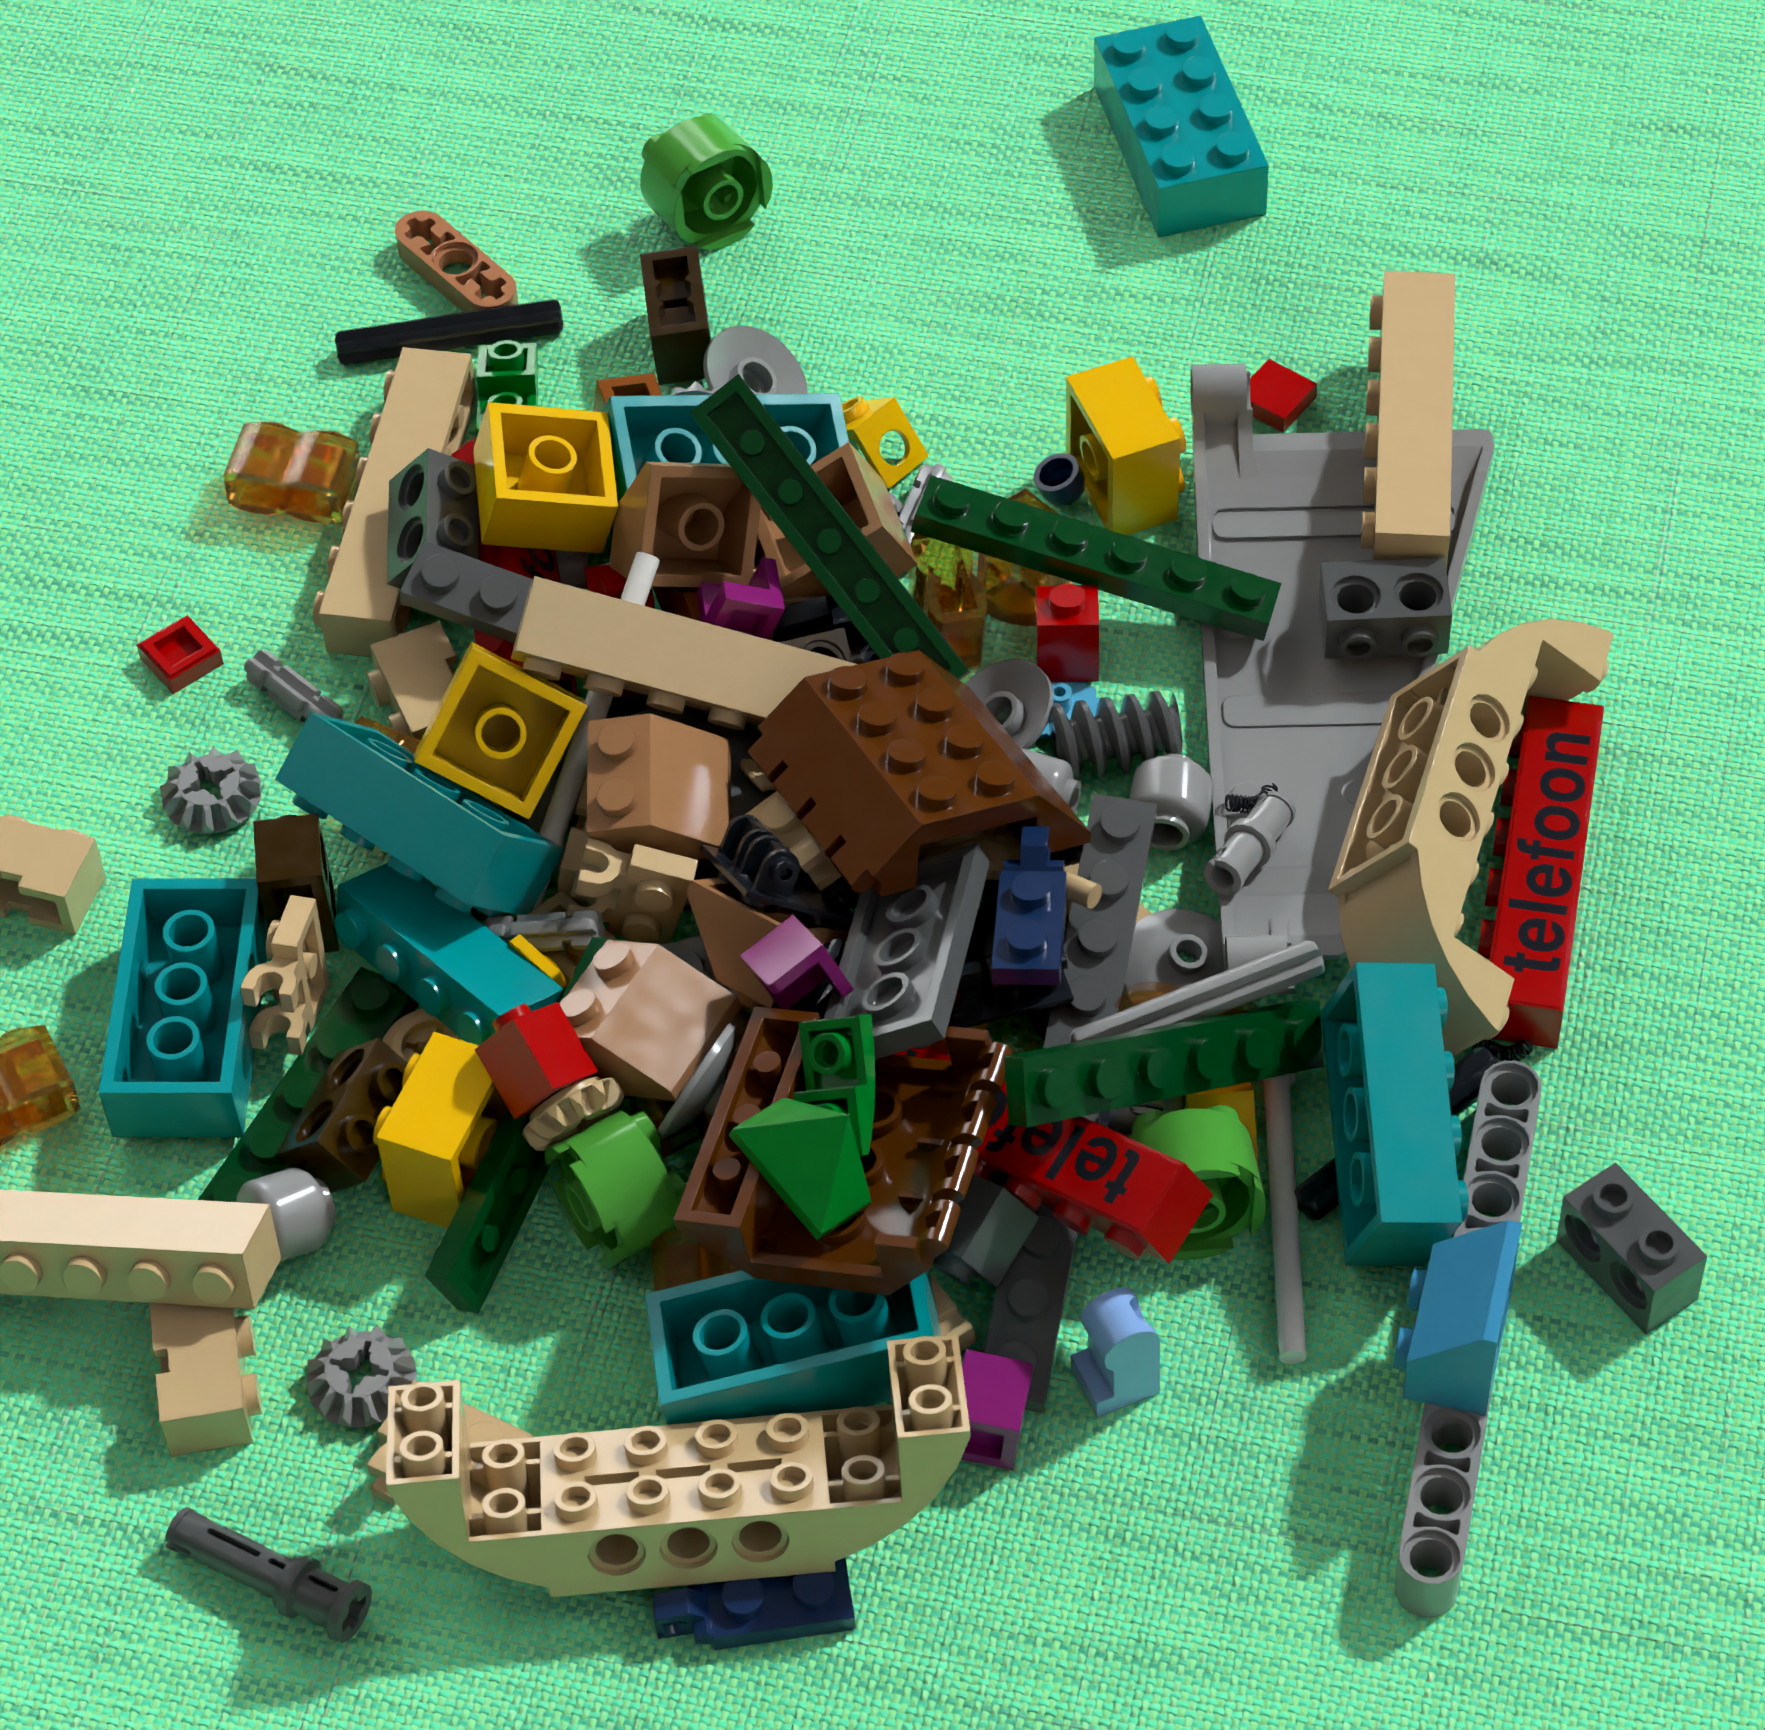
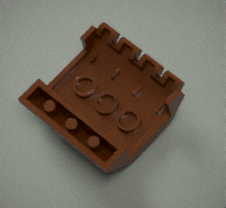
[748,650,1091,897]
[673,1006,1013,1295]

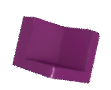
[696,557,785,640]
[740,915,854,1010]
[961,1349,1033,1471]

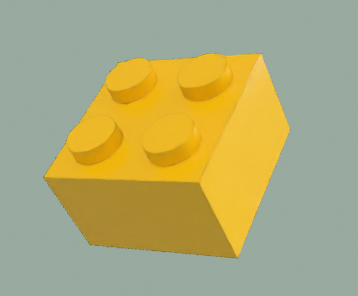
[1066,356,1186,535]
[473,402,618,554]
[413,642,588,819]
[373,1032,508,1228]

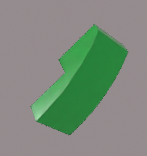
[475,340,538,437]
[793,1014,875,1156]

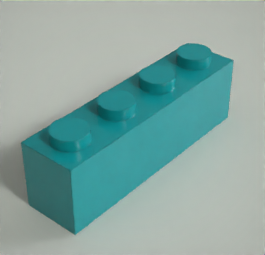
[335,863,564,1046]

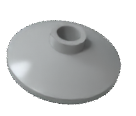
[703,326,808,394]
[965,659,1053,750]
[1124,909,1232,1016]
[657,1023,736,1140]

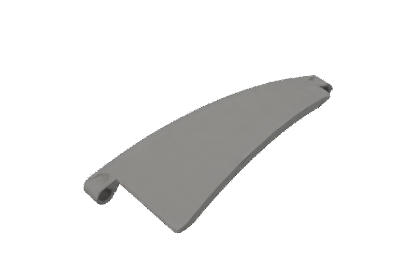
[1190,363,1494,994]

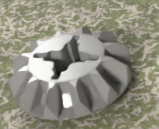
[160,746,262,834]
[306,1325,417,1428]

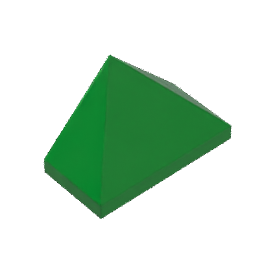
[729,1097,872,1241]

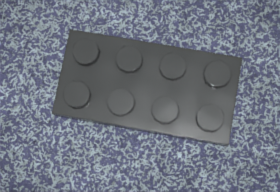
[824,843,990,1060]

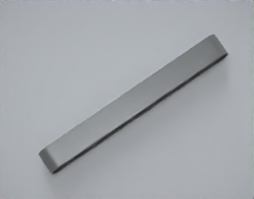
[1395,1061,1541,1617]

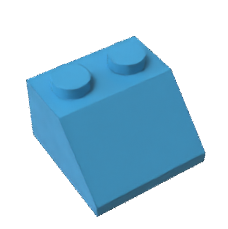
[1393,1220,1522,1415]

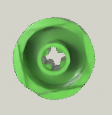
[640,113,773,250]
[1128,1105,1266,1260]
[544,1111,686,1269]

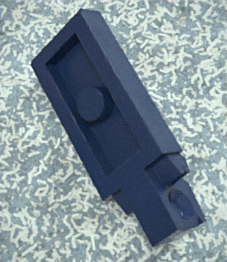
[991,826,1068,985]
[652,1557,856,1650]

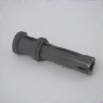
[165,1507,372,1643]

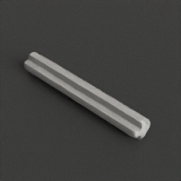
[1069,940,1325,1043]

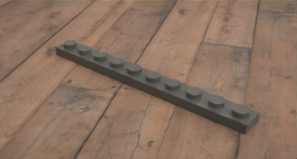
[983,793,1157,1413]

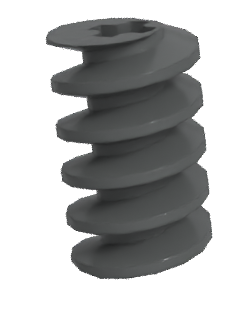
[1049,691,1182,780]

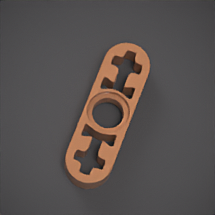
[395,210,519,312]

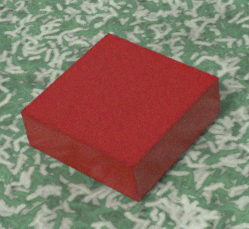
[1250,359,1317,433]
[137,615,224,694]

